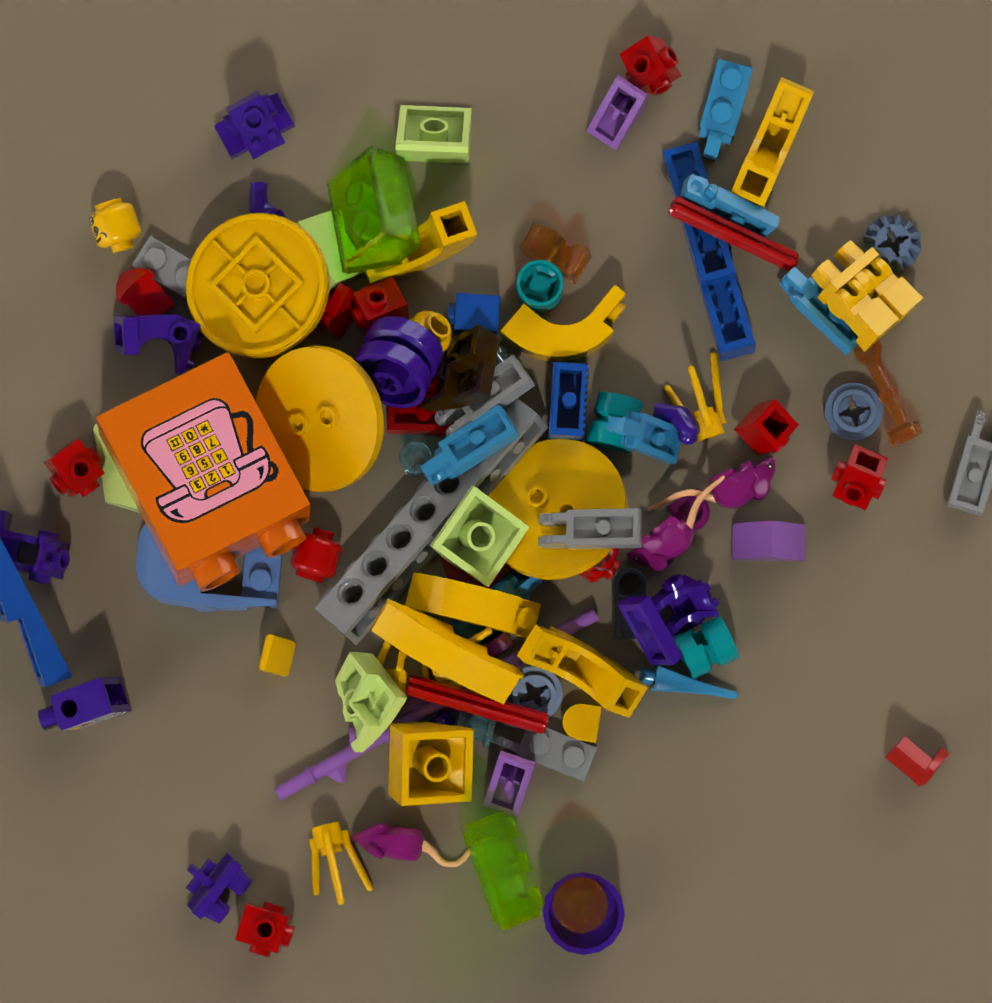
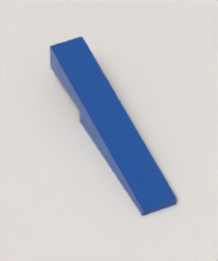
[662,142,756,362]
[0,538,73,687]

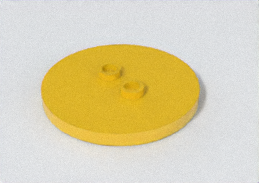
[186,213,330,358]
[256,346,384,492]
[488,439,628,580]

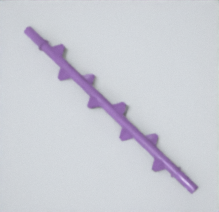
[274,607,599,801]

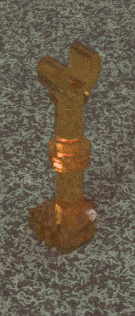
[854,341,923,447]

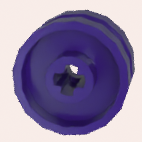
[354,316,443,409]
[543,872,625,955]

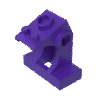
[214,91,295,160]
[113,314,203,375]
[0,510,71,584]
[617,574,720,665]

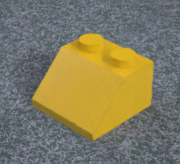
[388,721,474,806]

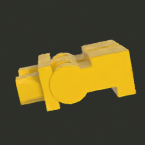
[811,240,923,352]

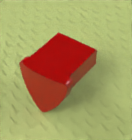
[116,268,175,315]
[317,283,355,338]
[885,736,950,786]

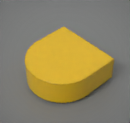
[562,704,602,743]

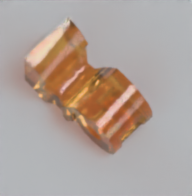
[518,223,592,285]

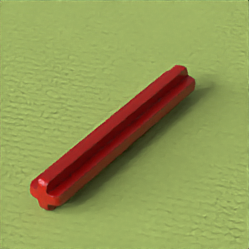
[668,196,799,271]
[406,675,549,734]

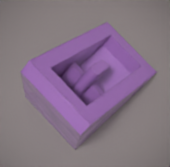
[586,75,648,150]
[732,520,805,561]
[483,751,536,817]

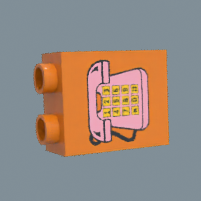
[96,352,311,592]

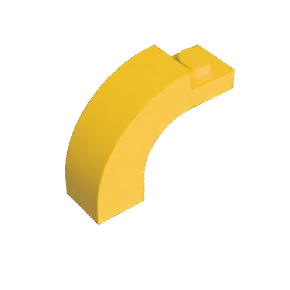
[731,77,815,207]
[358,201,478,284]
[501,285,627,362]
[405,572,541,638]
[516,625,648,718]

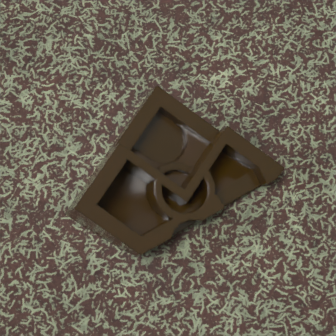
[421,324,500,411]

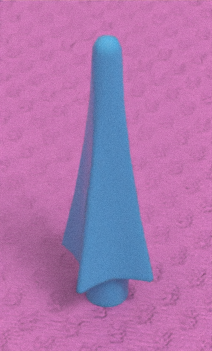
[638,665,738,699]

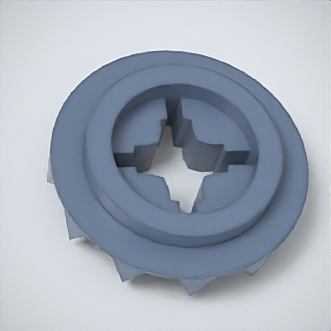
[863,215,921,272]
[825,383,883,441]
[506,665,563,717]

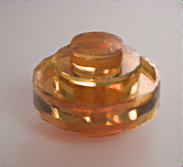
[552,877,609,933]

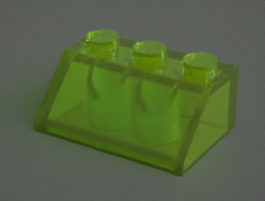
[327,145,421,274]
[459,811,544,931]

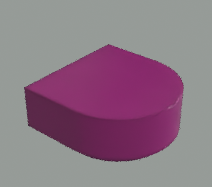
[667,488,710,531]

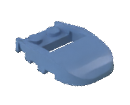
[136,523,283,612]

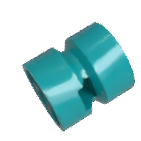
[516,259,564,314]
[586,391,644,453]
[674,616,740,679]

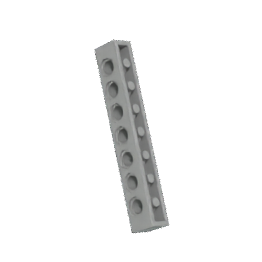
[314,398,548,646]

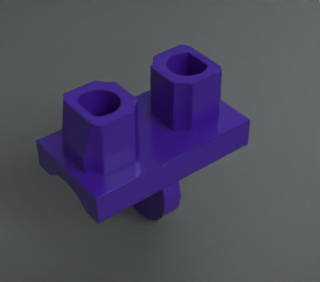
[186,852,252,923]

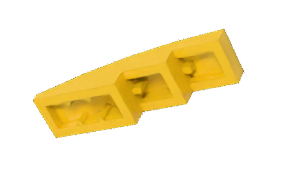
[371,599,521,704]

